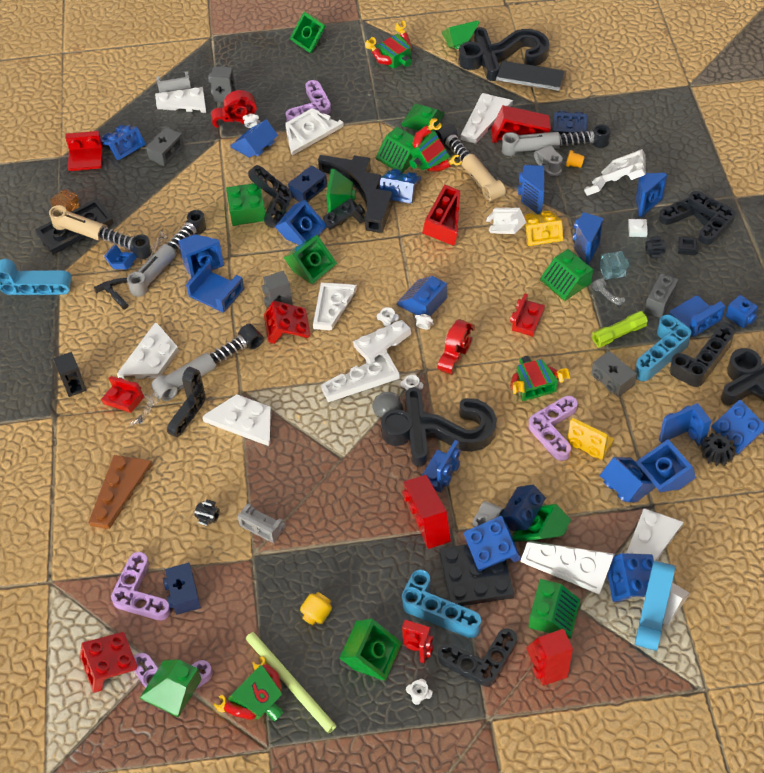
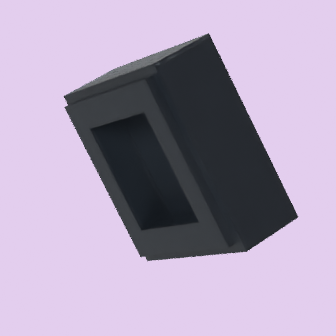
[678,237,697,255]

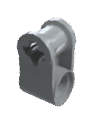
[534,145,563,176]
[472,500,504,527]

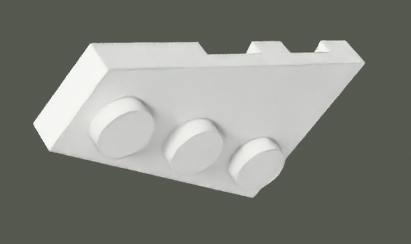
[313,283,357,330]
[353,320,411,365]

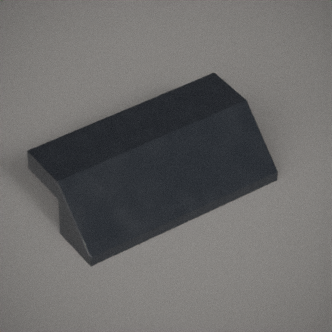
[496,60,567,91]

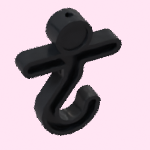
[458,27,549,81]
[721,348,764,405]
[381,387,497,467]

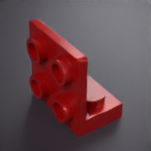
[65,131,103,171]
[264,301,311,344]
[80,632,137,693]

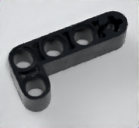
[670,325,734,387]

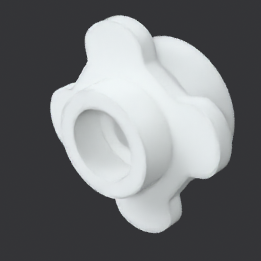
[243,114,260,128]
[377,307,399,326]
[415,314,434,330]
[401,375,423,390]
[406,679,432,704]

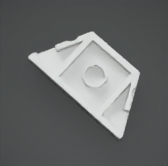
[286,109,344,155]
[117,323,179,379]
[203,394,271,446]

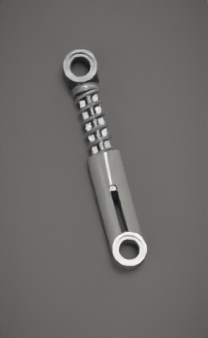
[502,124,610,156]
[127,210,206,297]
[151,324,264,401]

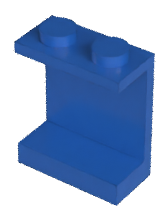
[186,261,244,313]

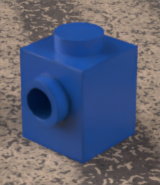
[725,295,758,329]

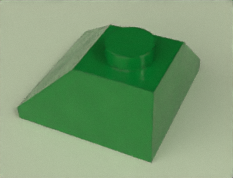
[290,12,326,54]
[442,20,479,50]
[401,103,445,131]
[326,169,356,213]
[283,234,337,284]
[512,504,571,542]
[140,659,202,718]

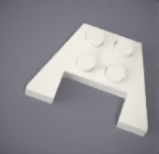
[584,149,646,196]

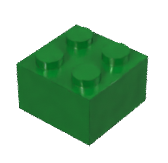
[226,183,265,226]

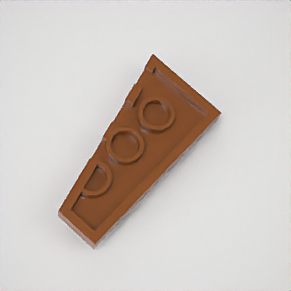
[89,455,153,529]

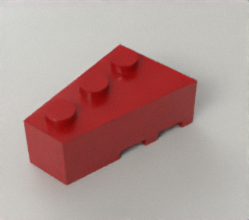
[491,105,551,143]
[422,184,460,246]
[402,475,451,549]
[526,629,573,686]

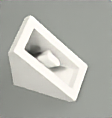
[663,583,690,626]

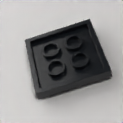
[440,544,514,606]

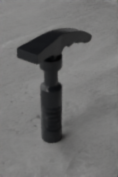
[94,278,129,310]

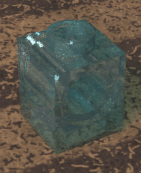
[600,251,629,280]

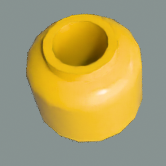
[300,592,332,625]

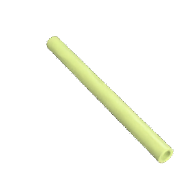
[246,632,336,733]

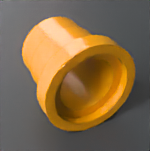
[565,150,584,168]

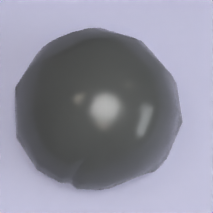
[372,392,403,417]

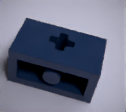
[288,165,328,202]
[500,484,546,531]
[163,562,201,615]

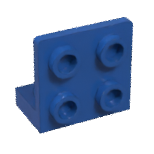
[101,125,146,160]
[379,169,421,204]
[669,295,725,337]
[711,400,764,454]
[659,403,712,446]
[422,440,461,493]
[464,516,521,570]
[608,553,654,602]

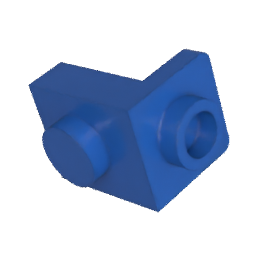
[104,245,137,270]

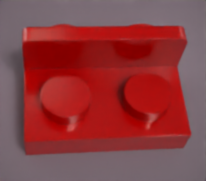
[510,293,545,337]
[101,376,145,413]
[402,620,434,664]

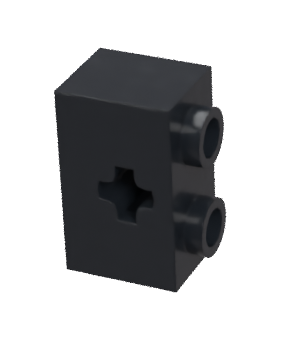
[53,351,87,397]

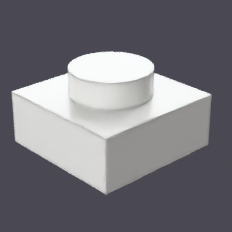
[628,219,647,237]

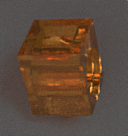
[50,189,79,212]

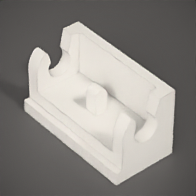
[486,208,527,234]

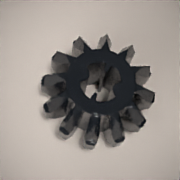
[700,432,736,467]

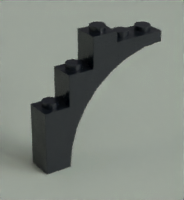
[318,155,393,233]

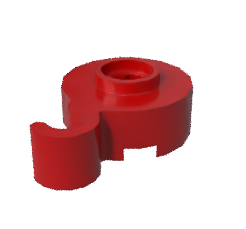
[211,90,257,128]
[437,319,475,375]

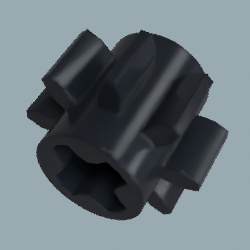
[645,236,666,258]
[194,499,220,526]

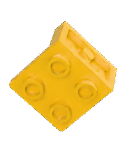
[524,211,563,246]
[567,418,614,460]

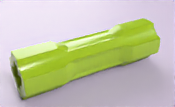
[592,311,648,348]

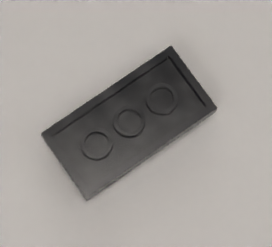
[35,199,114,254]

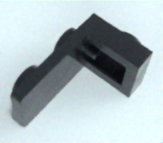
[323,198,365,230]

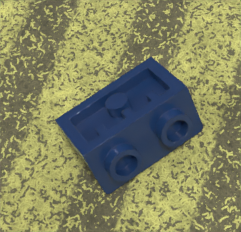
[553,111,588,134]

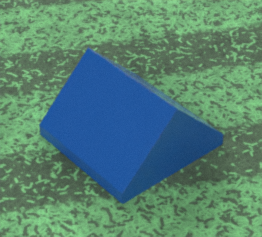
[636,173,667,218]

